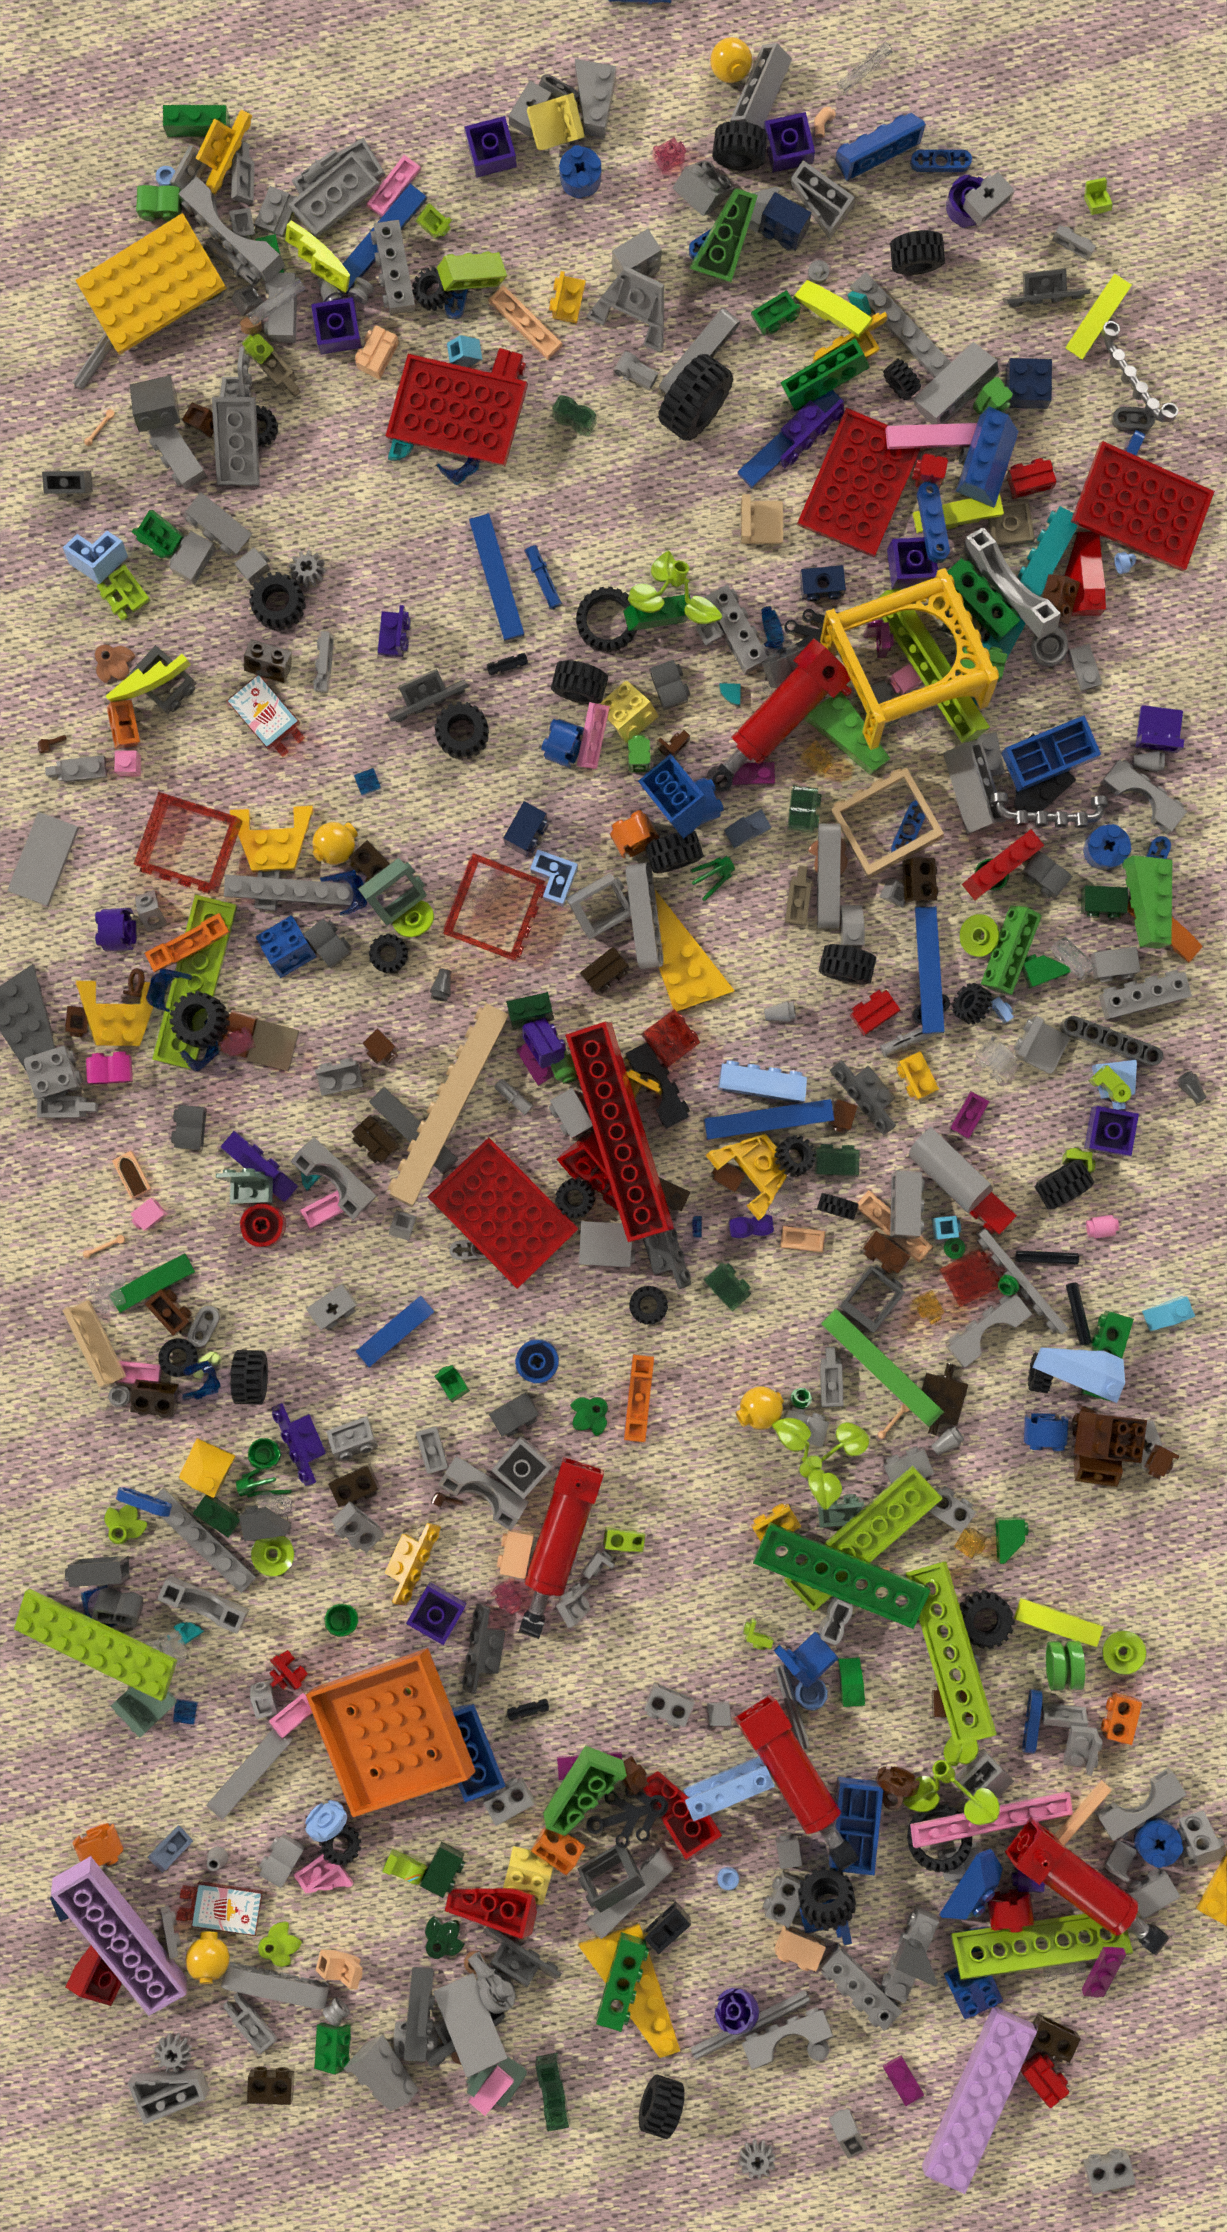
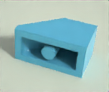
[1142,1296,1195,1331]

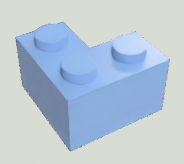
[62,531,128,584]
[530,849,578,907]

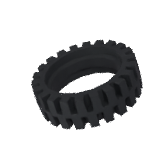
[576,586,637,652]
[907,1803,973,1873]

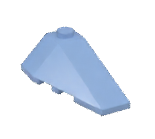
[1032,1347,1125,1403]

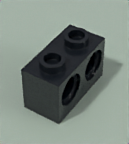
[644,1901,691,1955]

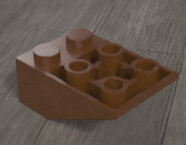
[1074,1411,1147,1463]

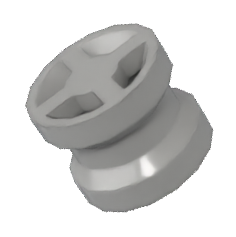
[348,277,374,305]
[323,1997,350,2027]

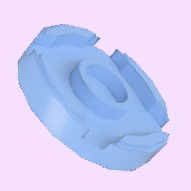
[305,1800,347,1842]

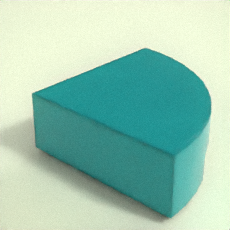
[847,291,872,316]
[388,439,414,461]
[719,683,741,706]
[301,1171,322,1191]
[174,1622,204,1645]

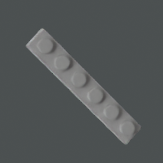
[850,272,951,378]
[224,875,354,906]
[976,1229,1068,1334]
[155,1488,257,1593]

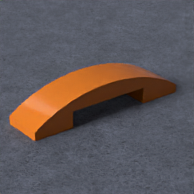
[1127,901,1203,963]
[144,913,230,972]
[624,1354,654,1442]

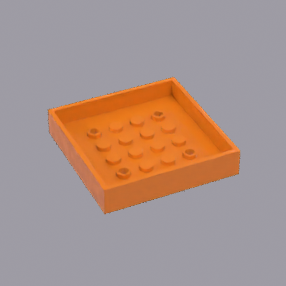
[306,1648,476,1817]

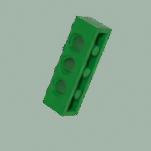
[780,338,870,412]
[947,558,1020,643]
[1081,1310,1134,1402]
[596,1932,649,2032]

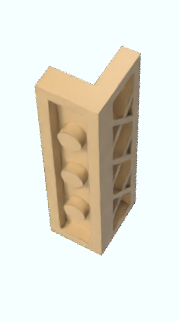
[62,1300,126,1387]

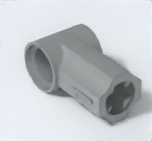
[613,351,658,391]

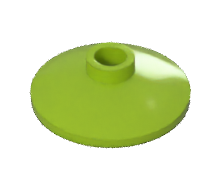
[392,900,434,938]
[959,914,999,957]
[251,1536,294,1576]
[1102,1630,1146,1675]

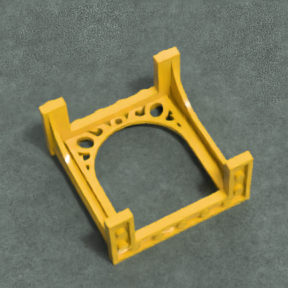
[820,568,999,750]

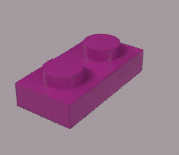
[732,762,775,785]
[516,1043,554,1086]
[949,1091,990,1139]
[883,2055,924,2106]

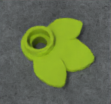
[104,1504,148,1544]
[258,1921,302,1967]

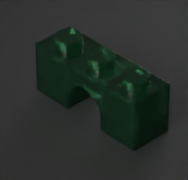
[535,2052,570,2132]

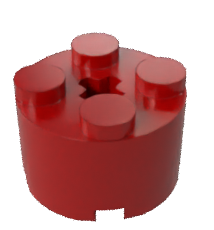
[240,1204,286,1247]
[987,1889,1034,1933]

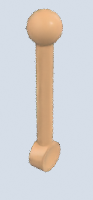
[84,409,115,446]
[83,1235,125,1258]
[878,1404,910,1439]

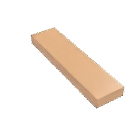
[488,285,563,360]
[857,1190,933,1263]
[1054,1780,1112,1846]

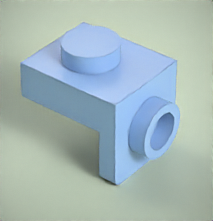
[988,996,1014,1024]

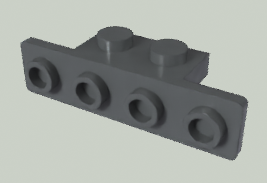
[1003,268,1091,307]
[388,669,468,722]
[830,1060,896,1135]
[643,1211,692,1289]
[462,1603,506,1694]
[483,1927,562,1987]
[404,1967,435,2062]
[426,2011,506,2067]

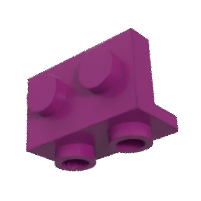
[863,620,894,658]

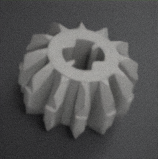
[289,550,326,588]
[154,2033,192,2073]
[738,2139,776,2180]

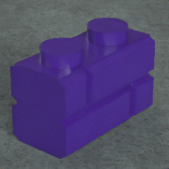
[522,1018,566,1069]

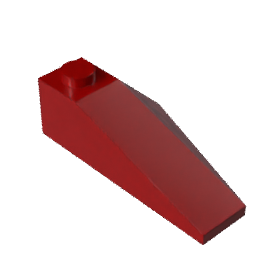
[1064,532,1106,616]
[556,1131,618,1211]
[643,1771,722,1862]
[444,1888,537,1939]
[65,1945,122,2006]

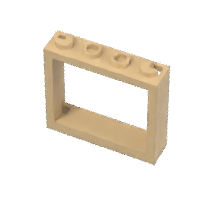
[831,768,944,879]

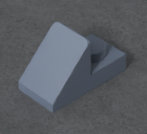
[724,809,772,849]
[148,1825,193,1873]

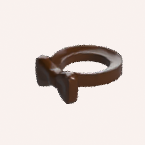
[123,968,145,997]

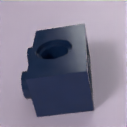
[800,565,846,602]

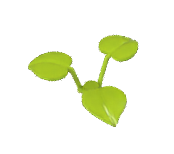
[628,551,723,624]
[772,1418,869,1510]
[903,1736,1000,1825]

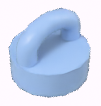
[1114,552,1136,574]

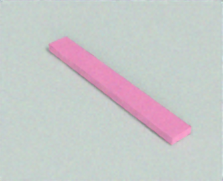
[910,1792,1073,1848]

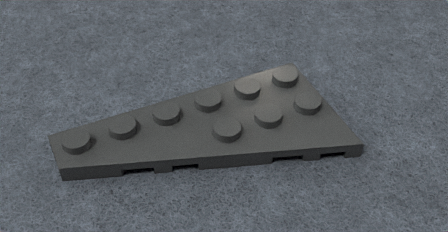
[0,964,68,1105]

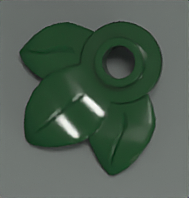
[425,1916,464,1959]

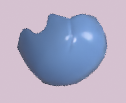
[795,1679,828,1711]

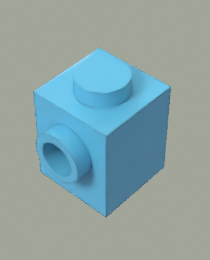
[447,335,483,367]
[932,1216,961,1240]

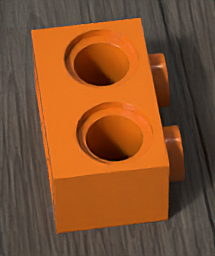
[107,700,140,749]
[1101,1692,1142,1745]
[531,1826,585,1876]

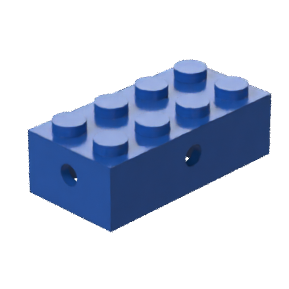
[1001,715,1101,792]
[829,1777,883,1876]

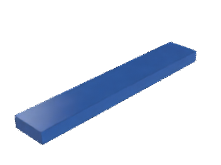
[342,183,427,294]
[737,390,841,489]
[469,513,524,641]
[915,906,945,1034]
[704,1099,835,1140]

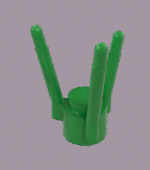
[690,856,735,901]
[236,1469,292,1498]

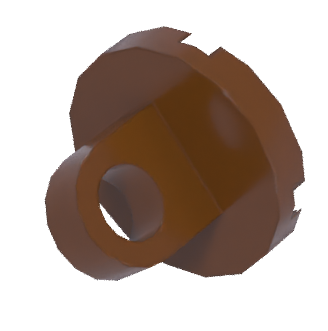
[876,1766,920,1810]

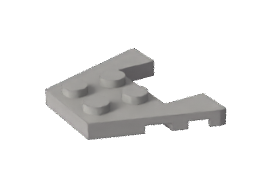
[587,267,664,352]

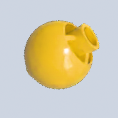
[710,37,752,83]
[312,822,358,865]
[735,1386,784,1430]
[185,1931,230,1985]

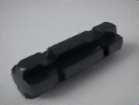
[487,653,528,675]
[507,1699,549,1721]

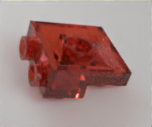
[641,1009,701,1068]
[939,1249,1000,1307]

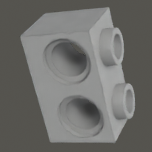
[928,1486,976,1534]
[331,1502,385,1553]
[644,1683,694,1728]
[483,1777,535,1826]
[1177,1810,1222,1867]
[763,1871,801,1928]
[1083,2149,1136,2194]

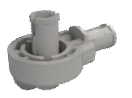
[468,1951,516,2014]

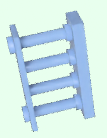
[683,1756,775,1821]

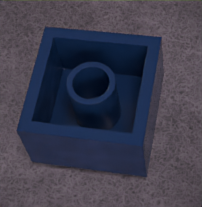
[759,192,812,251]
[1005,358,1052,409]
[503,801,549,857]

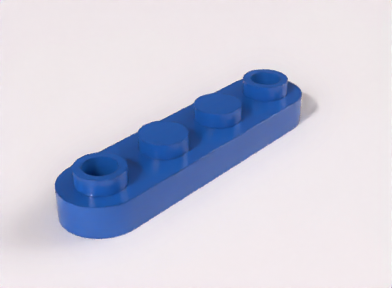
[917,482,950,563]

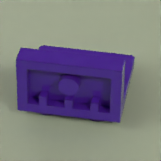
[377,605,411,657]
[1135,705,1185,753]

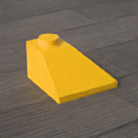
[178,1438,236,1498]

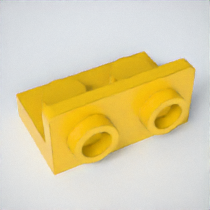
[549,271,586,323]
[896,1051,939,1101]
[751,1503,801,1542]

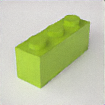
[437,251,507,291]

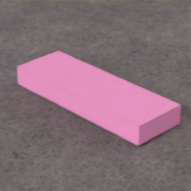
[366,155,421,217]
[577,702,610,769]

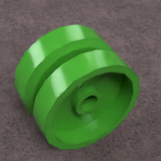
[1046,1641,1085,1691]

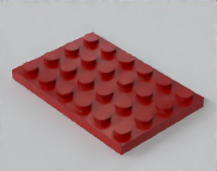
[385,354,528,467]
[797,408,921,557]
[1071,441,1215,571]
[427,1137,578,1289]

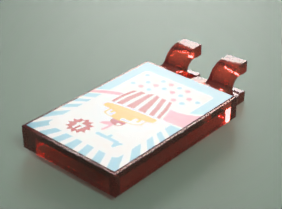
[226,675,305,757]
[176,1881,263,1936]

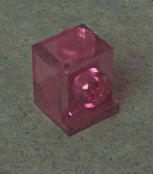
[652,137,686,174]
[220,1027,256,1057]
[490,1578,523,1615]

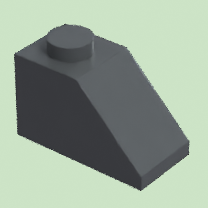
[239,1505,292,1541]
[893,1938,938,1987]

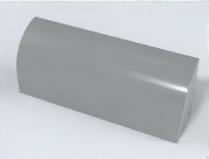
[913,342,999,424]
[943,740,1005,834]
[909,1127,993,1214]

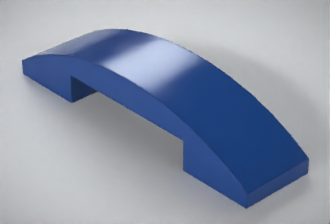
[355,1296,435,1368]

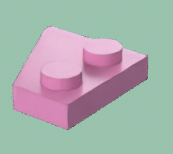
[294,1854,354,1893]

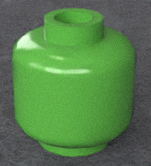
[551,1051,578,1084]

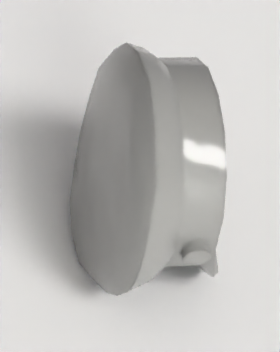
[1031,627,1068,667]

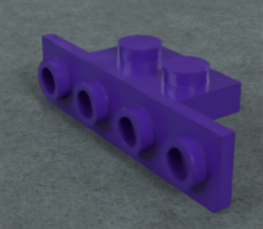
[780,399,844,468]
[221,1131,299,1202]
[272,1403,326,1486]

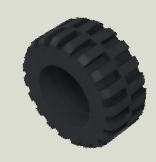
[658,354,734,441]

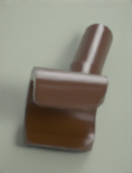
[38,735,67,753]
[431,1492,463,1507]

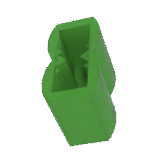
[136,185,182,222]

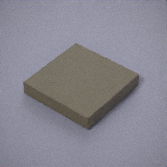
[988,499,1035,547]
[247,1019,299,1072]

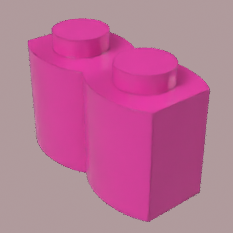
[86,1052,133,1085]

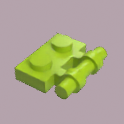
[97,564,151,621]

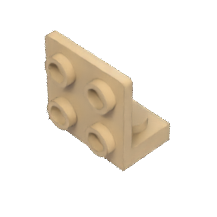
[741,494,783,544]

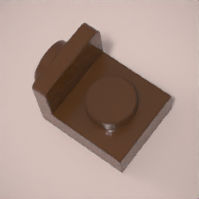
[182,402,214,438]
[657,730,690,757]

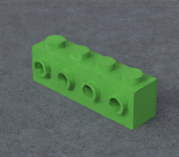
[981,905,1042,995]

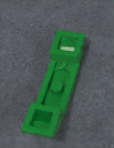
[110,1253,195,1313]

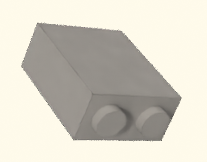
[579,1221,636,1267]

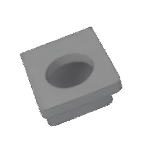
[135,890,167,932]
[1104,1840,1137,1882]

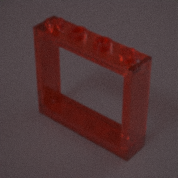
[133,792,243,894]
[441,853,546,961]

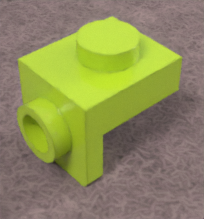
[1084,177,1113,215]
[415,203,452,238]
[242,334,274,364]
[1062,1148,1096,1175]
[743,1617,774,1650]

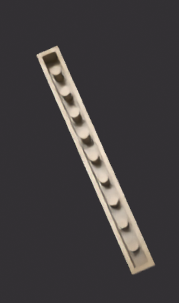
[388,1003,509,1208]

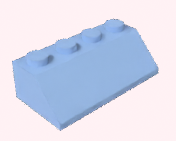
[717,1060,807,1103]

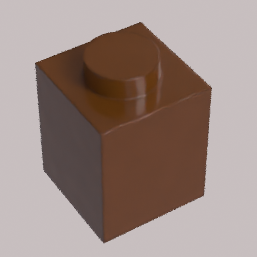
[828,1099,858,1133]
[711,1163,746,1193]

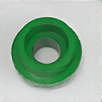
[944,1238,965,1259]
[998,1275,1019,1296]
[790,1388,812,1409]

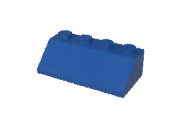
[835,113,926,181]
[956,407,1019,508]
[638,754,707,839]
[452,1704,506,1803]

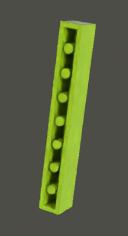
[877,588,990,743]

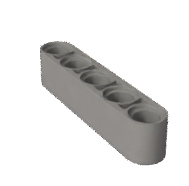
[659,308,740,393]
[817,823,841,929]
[626,862,664,969]
[206,1728,293,1820]
[585,1847,676,1939]
[221,1962,330,2009]

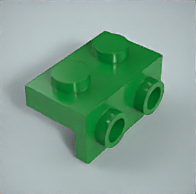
[751,290,801,336]
[132,510,185,558]
[314,2023,351,2075]

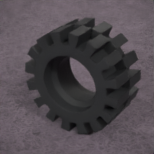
[412,267,453,311]
[883,358,921,401]
[256,405,278,448]
[369,934,408,973]
[952,983,993,1025]
[774,1135,816,1177]
[555,1177,596,1218]
[817,1193,859,1220]
[629,1286,668,1325]
[158,1338,198,1377]
[1028,1352,1053,1393]
[319,1824,362,1865]

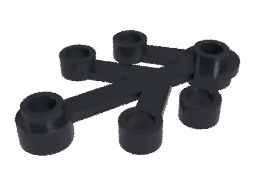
[776,609,839,657]
[586,1788,668,1848]

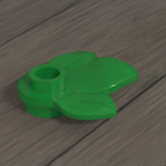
[570,1397,608,1436]

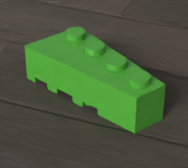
[689,188,758,282]
[804,691,891,775]
[1122,855,1172,949]
[543,1745,627,1836]

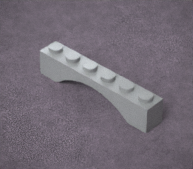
[179,176,285,283]
[963,527,1061,639]

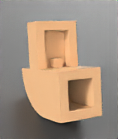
[315,1949,363,1989]

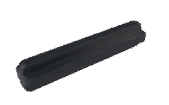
[1015,1250,1079,1265]
[1066,1282,1092,1345]

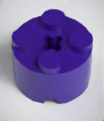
[946,175,984,228]
[95,908,137,952]

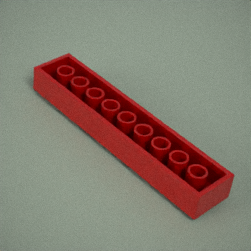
[565,1021,674,1242]

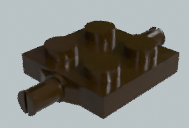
[922,1363,968,1436]

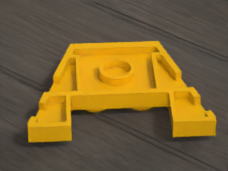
[230,806,314,873]
[75,980,161,1046]
[705,1133,787,1221]

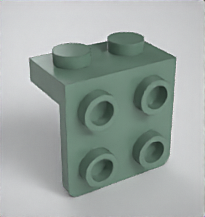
[216,1168,273,1205]
[817,1494,864,1528]
[111,1687,177,1738]
[466,2055,527,2107]

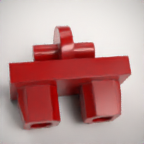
[269,1650,308,1690]

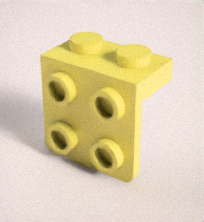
[527,93,585,151]
[599,681,659,744]
[503,1846,553,1905]

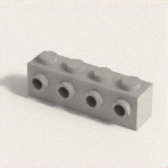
[730,43,792,129]
[370,220,415,315]
[705,584,769,675]
[1099,970,1192,1020]
[881,1906,939,2003]
[820,1944,902,2031]

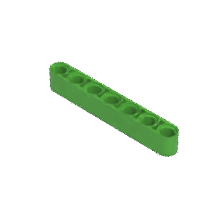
[821,1308,944,1428]

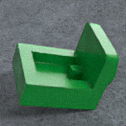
[434,1365,470,1403]

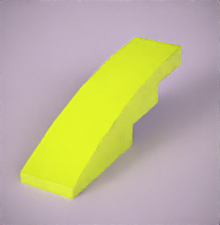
[285,220,350,293]
[1065,273,1132,360]
[794,280,872,338]
[912,493,1004,534]
[106,654,191,702]
[1014,1598,1104,1647]

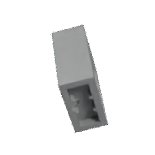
[566,873,631,940]

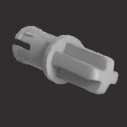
[300,150,341,185]
[494,1079,534,1116]

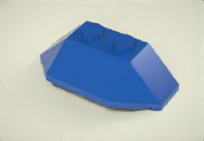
[939,1849,1003,1919]

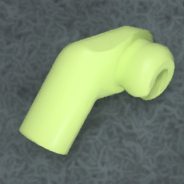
[193,1352,222,1379]

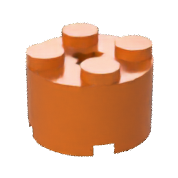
[610,810,660,858]
[72,1823,124,1866]

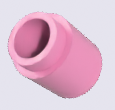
[1086,1215,1119,1239]

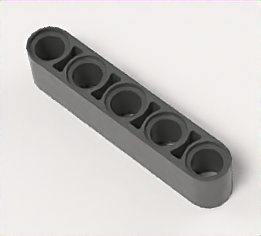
[1060,1016,1163,1067]
[369,1087,459,1175]

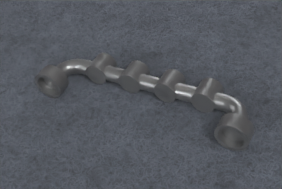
[1101,321,1178,423]
[991,792,1109,828]

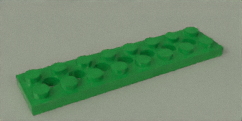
[753,1522,931,1629]

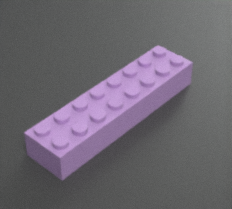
[51,1856,187,2016]
[922,2006,1037,2194]

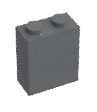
[130,375,180,432]

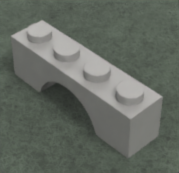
[1100,759,1187,835]
[291,1137,376,1220]
[946,1294,1032,1368]
[438,1456,529,1531]
[157,1576,250,1634]
[1095,1768,1187,1841]
[742,2007,834,2070]

